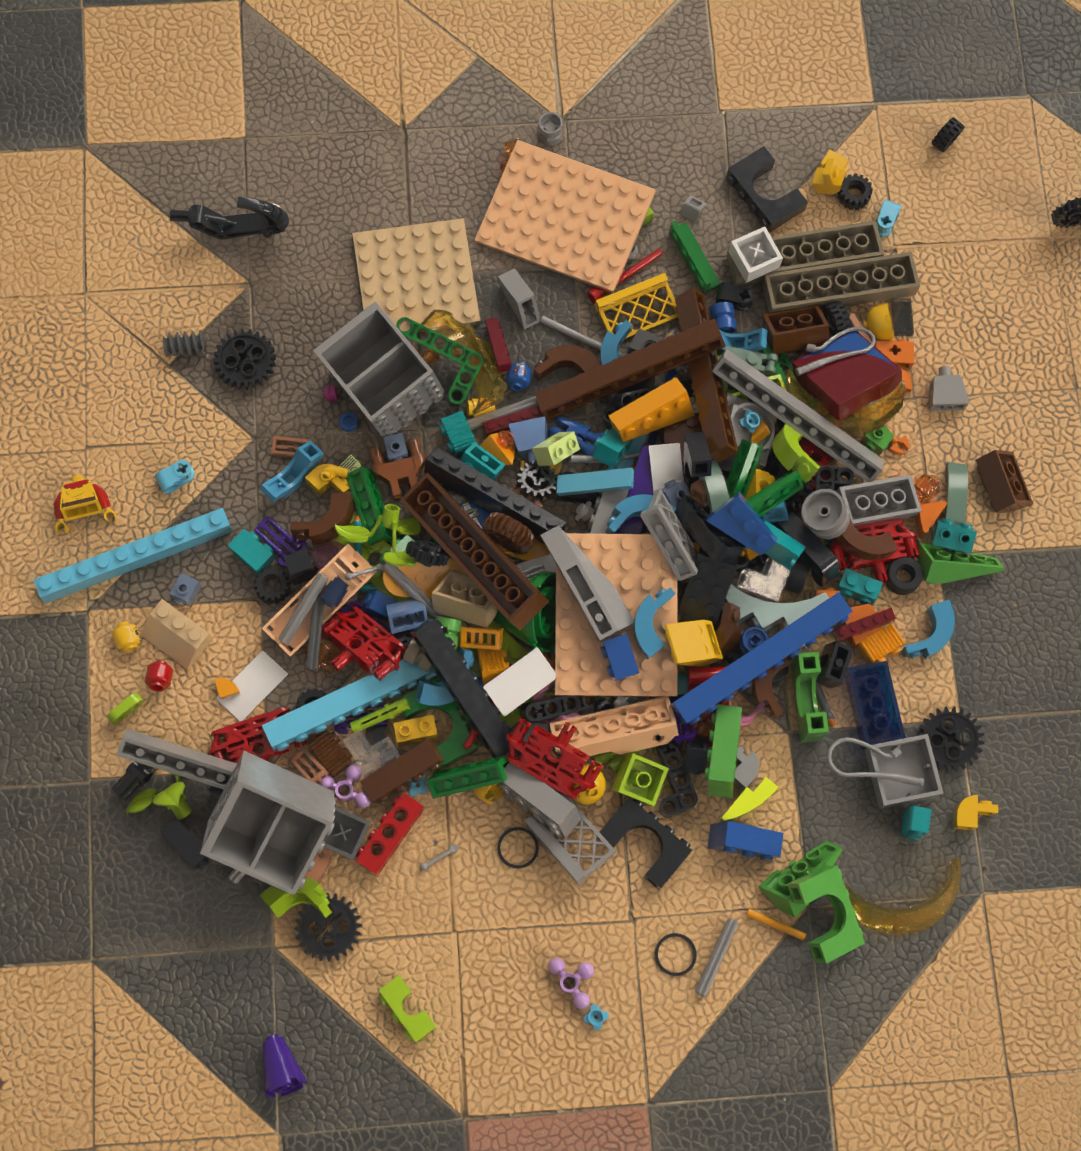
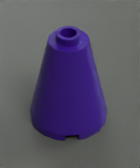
[263,1034,307,1098]

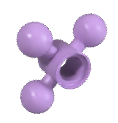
[318,765,371,808]
[548,958,594,1009]

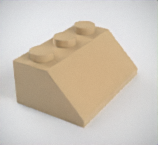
[432,570,498,628]
[140,599,213,670]

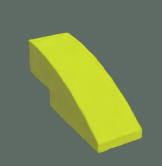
[719,777,778,822]

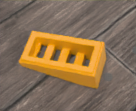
[460,627,503,650]

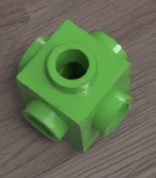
[861,422,895,456]

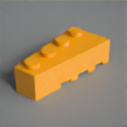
[609,377,695,442]

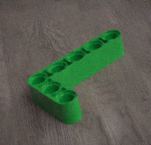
[396,317,483,405]

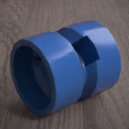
[709,302,737,334]
[738,627,768,655]

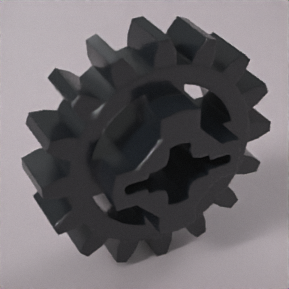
[516,461,558,501]
[405,540,449,567]

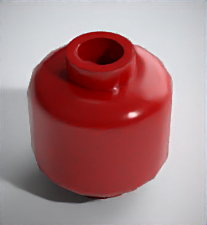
[145,660,173,692]

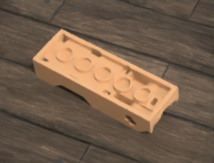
[262,544,376,657]
[550,696,679,763]

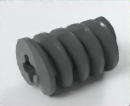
[163,330,205,357]

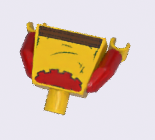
[53,475,117,533]

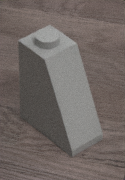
[498,269,541,330]

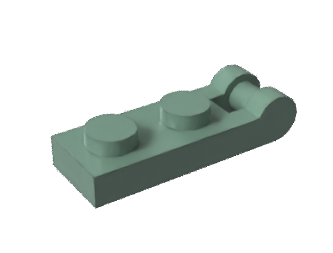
[724,346,778,376]

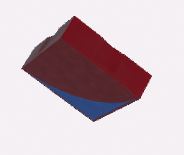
[792,331,902,421]

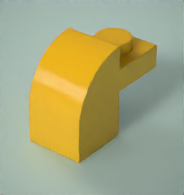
[812,158,846,194]
[305,464,350,496]
[952,795,998,830]

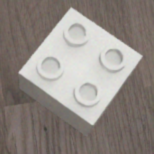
[728,227,783,283]

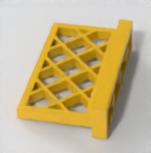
[594,273,679,340]

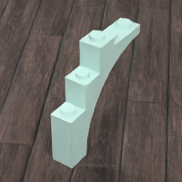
[721,584,829,631]

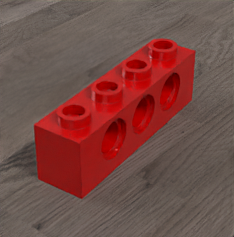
[355,793,425,877]

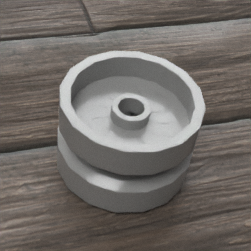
[802,489,850,539]

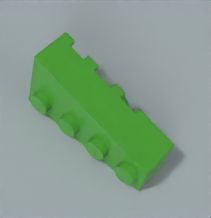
[705,705,742,798]

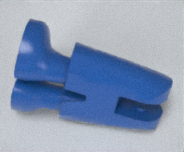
[548,416,604,466]

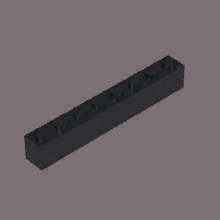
[424,447,566,545]
[410,619,521,768]

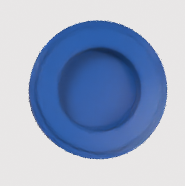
[339,412,359,432]

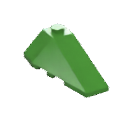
[918,542,1004,584]
[759,841,843,918]

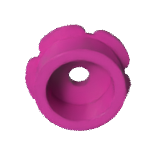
[324,384,338,403]

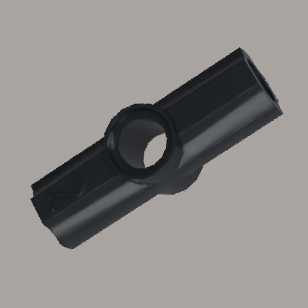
[111,761,156,801]

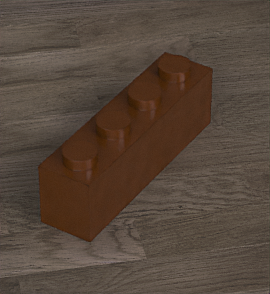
[360,739,445,804]

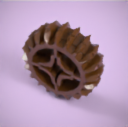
[482,512,535,555]

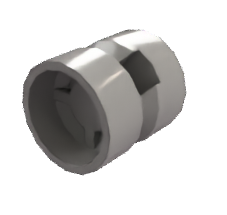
[538,112,563,146]

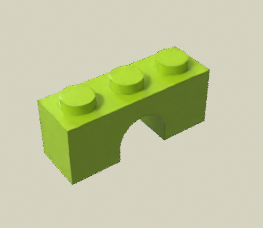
[378,975,437,1043]

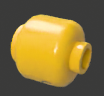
[112,621,141,652]

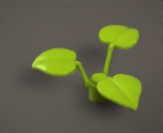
[335,504,421,567]
[126,773,192,819]

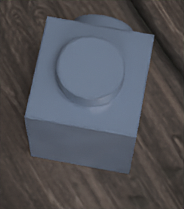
[383,433,408,462]
[170,573,201,607]

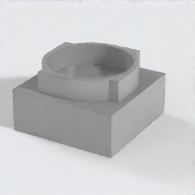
[726,393,777,469]
[864,734,944,809]

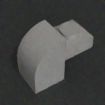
[734,745,759,791]

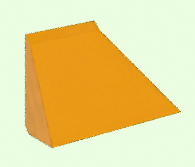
[480,431,516,465]

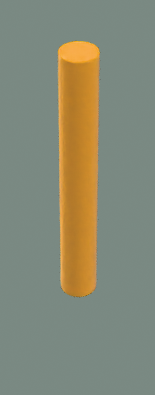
[746,908,807,941]

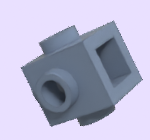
[661,479,691,508]

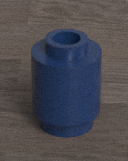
[321,577,349,608]

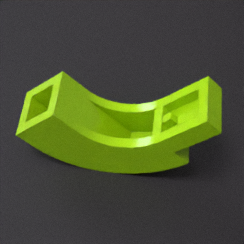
[772,424,821,483]
[259,877,332,918]

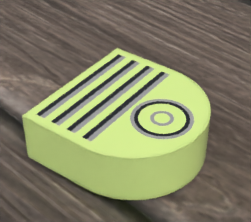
[340,455,361,473]

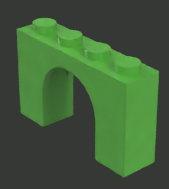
[791,652,829,743]
[787,865,865,964]

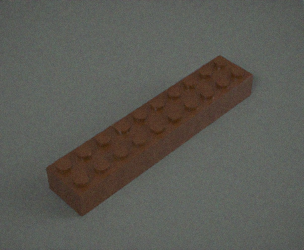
[400,473,549,630]

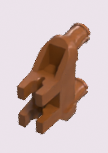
[369,438,426,501]

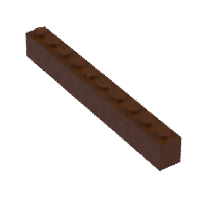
[675,287,738,463]
[535,318,726,421]

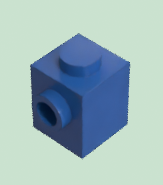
[362,590,397,620]

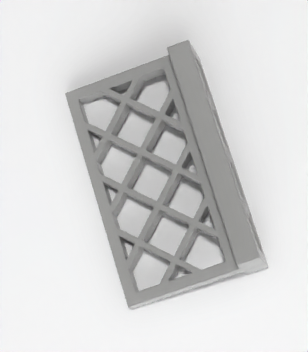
[640,488,698,581]
[525,793,617,887]

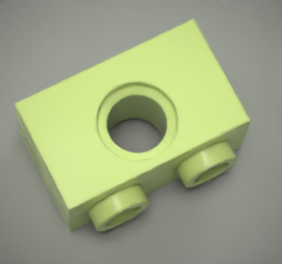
[532,431,580,466]

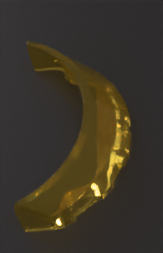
[421,309,507,415]
[785,370,905,437]
[844,857,961,935]

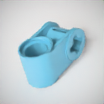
[876,199,902,237]
[154,460,195,494]

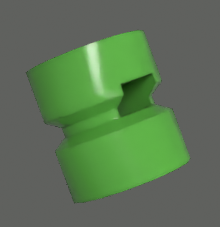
[435,616,462,649]

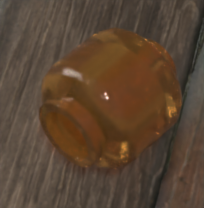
[913,474,940,503]

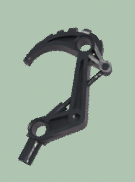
[170,197,289,240]

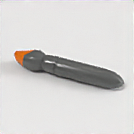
[816,682,835,726]

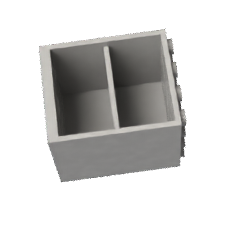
[313,301,445,439]
[200,751,336,895]

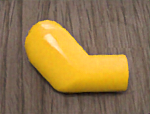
[320,464,349,482]

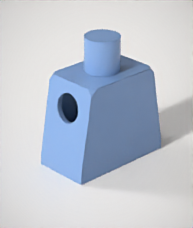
[509,416,548,465]
[386,599,428,634]

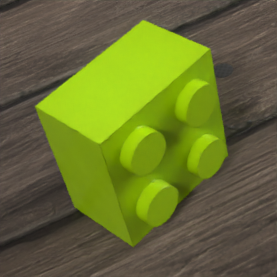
[611,753,669,807]

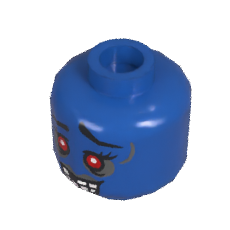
[505,362,532,392]

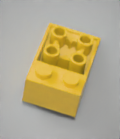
[664,620,723,667]

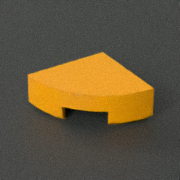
[751,420,771,444]
[214,678,240,699]

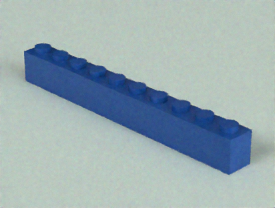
[670,592,853,725]

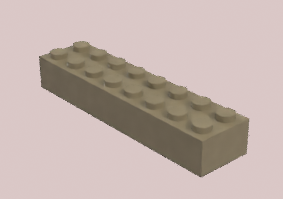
[727,220,884,286]
[762,252,920,313]

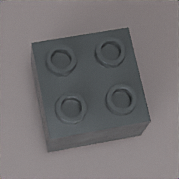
[323,805,371,860]

